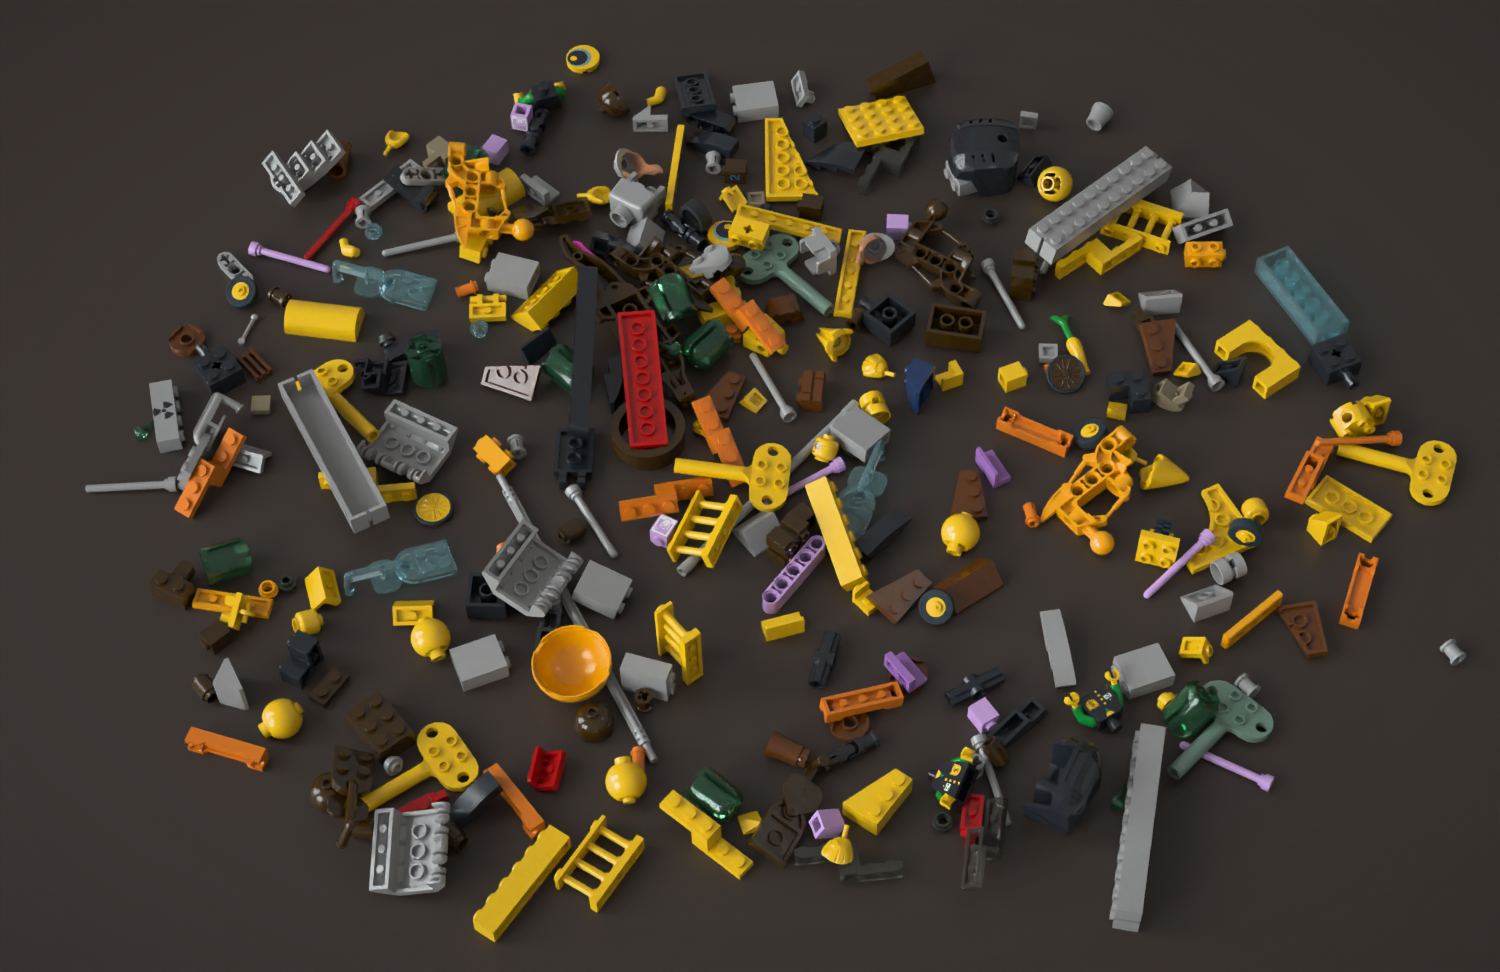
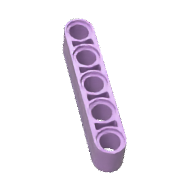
[762,535,826,614]

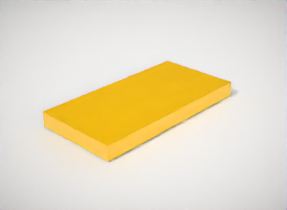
[1305,475,1393,543]

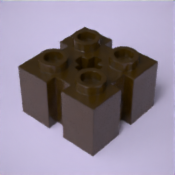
[1009,248,1039,302]
[766,511,810,569]

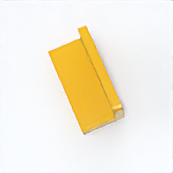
[305,566,341,611]
[392,600,435,626]
[761,612,805,641]

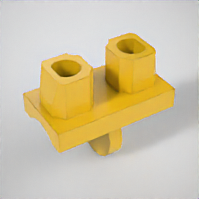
[220,592,255,631]

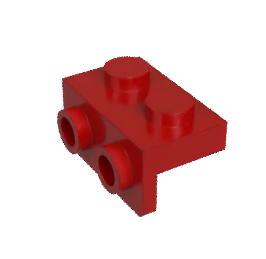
[527,746,567,792]

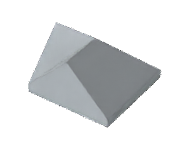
[1170,179,1210,220]

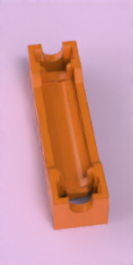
[996,407,1074,458]
[1338,553,1379,629]
[819,681,904,723]
[185,726,269,772]
[483,763,546,840]

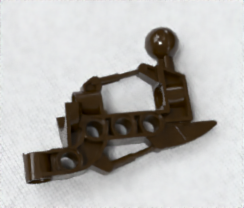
[892,199,983,309]
[608,236,746,313]

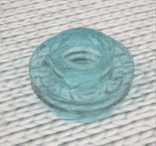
[365,223,383,240]
[470,320,488,338]

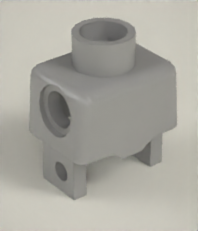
[609,171,666,228]

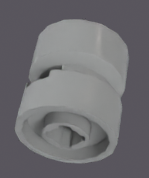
[1210,552,1247,585]

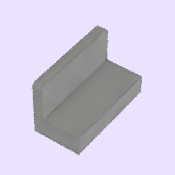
[519,173,560,206]
[232,444,272,474]

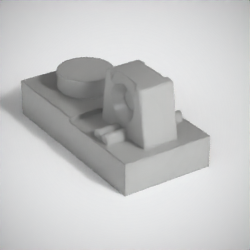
[791,70,815,108]

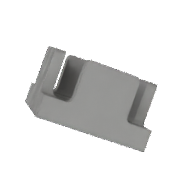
[799,226,837,276]

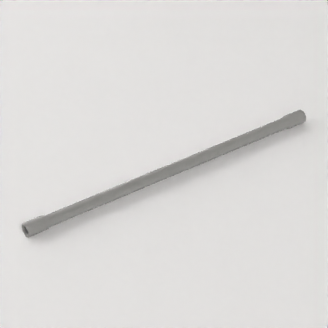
[677,399,860,577]

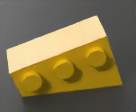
[842,768,913,836]

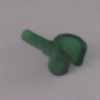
[658,341,681,356]
[134,419,154,441]
[1110,784,1125,812]

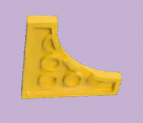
[1185,483,1255,574]

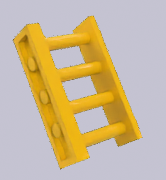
[1100,200,1184,255]
[667,490,743,568]
[654,601,703,686]
[554,815,645,913]

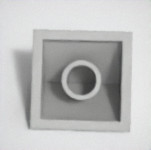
[626,217,665,251]
[1138,289,1183,316]
[732,511,780,557]
[1180,585,1233,622]
[213,658,250,710]

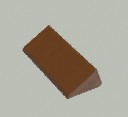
[933,558,1004,615]

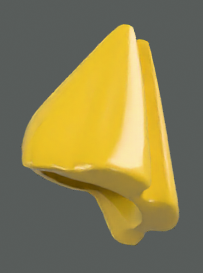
[816,327,854,362]
[1139,454,1189,490]

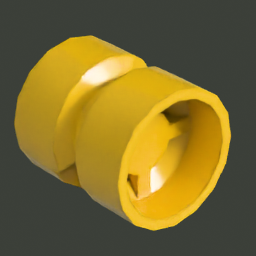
[859,390,891,424]

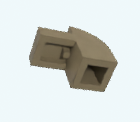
[423,136,449,176]
[1151,378,1195,412]

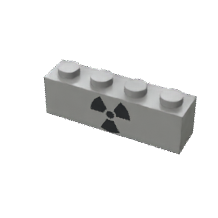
[149,379,185,453]

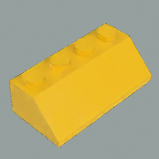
[510,266,578,331]

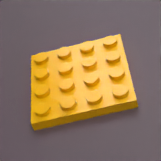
[838,96,924,148]

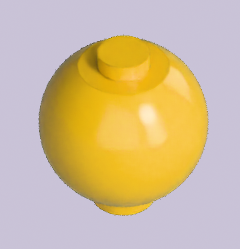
[1037,166,1073,202]
[941,512,980,556]
[411,617,451,662]
[258,698,304,739]
[605,756,647,804]

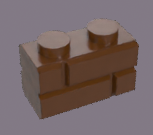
[797,370,826,412]

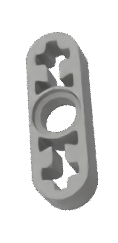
[400,167,449,186]
[217,252,254,280]

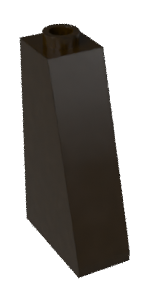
[866,50,936,100]

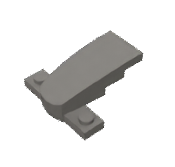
[262,130,346,207]

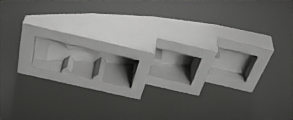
[1040,609,1076,688]

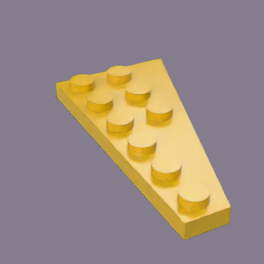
[765,118,818,202]

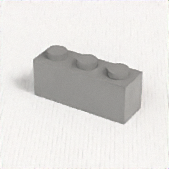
[1172,208,1233,245]

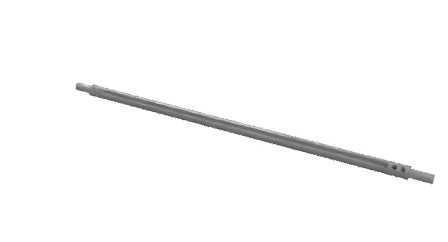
[496,474,658,763]

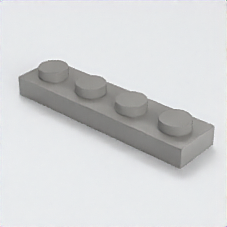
[359,159,421,212]

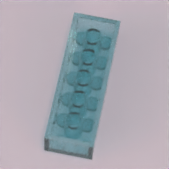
[1254,246,1349,345]

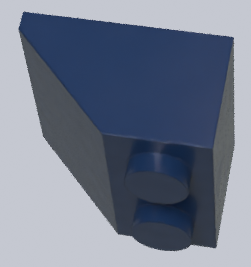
[904,358,935,415]

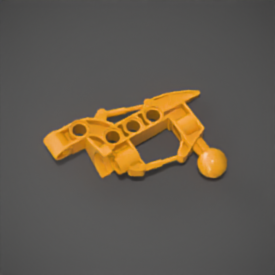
[445,141,534,249]
[1040,425,1136,555]

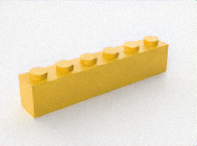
[805,476,868,592]
[473,825,571,942]

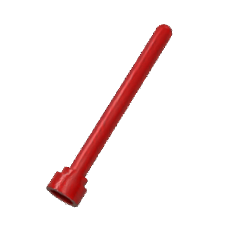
[303,197,362,260]

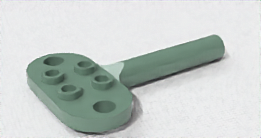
[738,233,835,317]
[1167,680,1274,780]

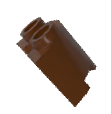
[765,294,805,326]

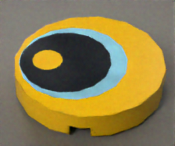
[566,45,600,73]
[708,221,739,251]

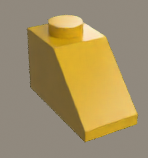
[1360,395,1391,426]
[1306,510,1343,546]

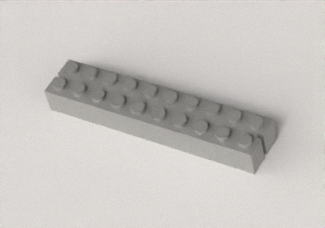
[1025,146,1172,265]
[278,369,390,534]
[1109,723,1166,932]

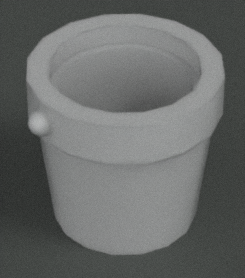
[1086,102,1113,131]

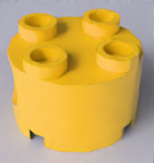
[1330,401,1376,438]

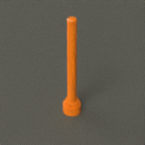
[1315,431,1402,447]

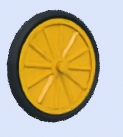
[413,491,454,526]

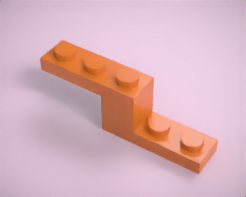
[709,277,786,355]
[692,395,745,488]
[174,428,247,519]
[1284,436,1334,505]
[618,477,714,522]

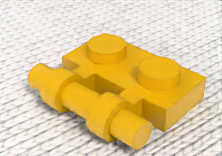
[469,293,507,323]

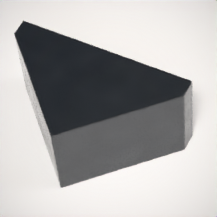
[1213,356,1248,388]

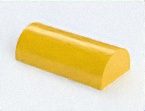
[448,168,526,217]
[284,299,365,342]

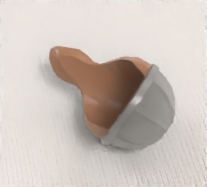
[614,148,663,179]
[856,233,895,265]

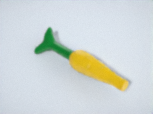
[1050,314,1090,375]

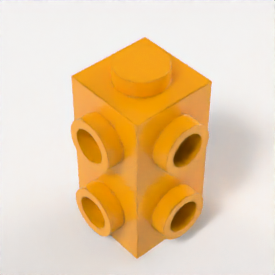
[1184,241,1226,268]
[473,435,517,477]

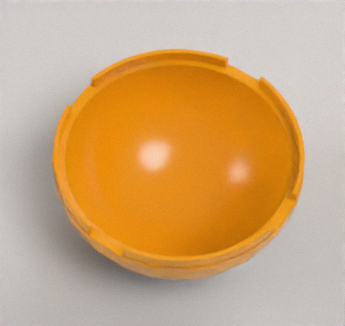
[531,625,612,703]

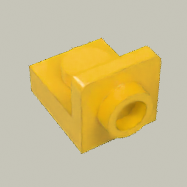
[718,185,748,213]
[852,580,877,616]
[1179,637,1213,664]

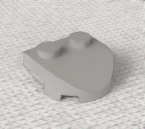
[689,244,732,279]

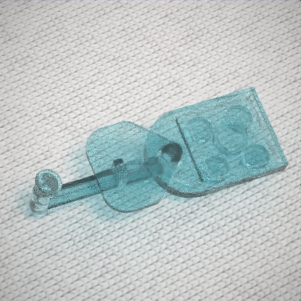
[332,260,437,311]
[837,440,887,542]
[344,539,458,597]

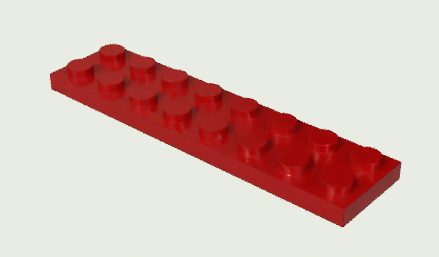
[618,310,668,449]

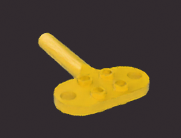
[296,359,379,442]
[1336,440,1457,506]
[674,443,791,512]
[361,722,479,813]

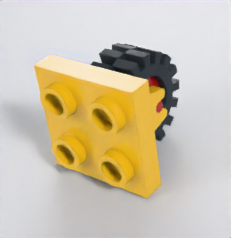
[1135,518,1180,569]

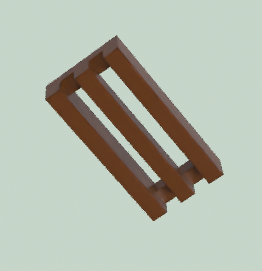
[236,347,273,382]

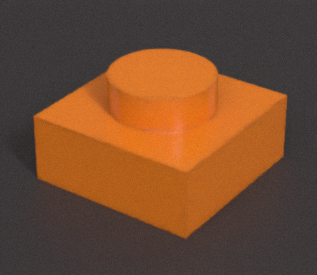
[722,323,742,343]

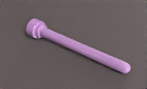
[248,241,331,273]
[763,457,846,505]
[1143,529,1216,599]
[1179,741,1275,792]

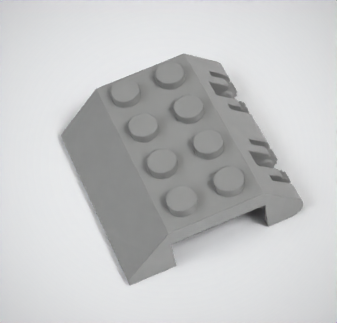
[356,399,458,484]
[482,519,584,617]
[369,802,450,896]

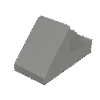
[633,105,668,132]

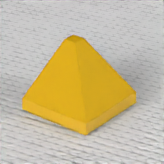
[1103,292,1131,307]
[1173,362,1202,378]
[739,388,768,413]
[1106,401,1128,421]
[737,811,761,835]

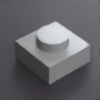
[1019,111,1038,130]
[1038,343,1058,363]

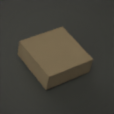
[747,191,765,208]
[251,395,272,415]

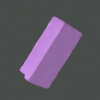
[975,447,1011,488]
[884,651,927,693]

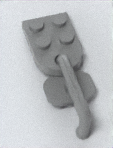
[177,393,245,490]

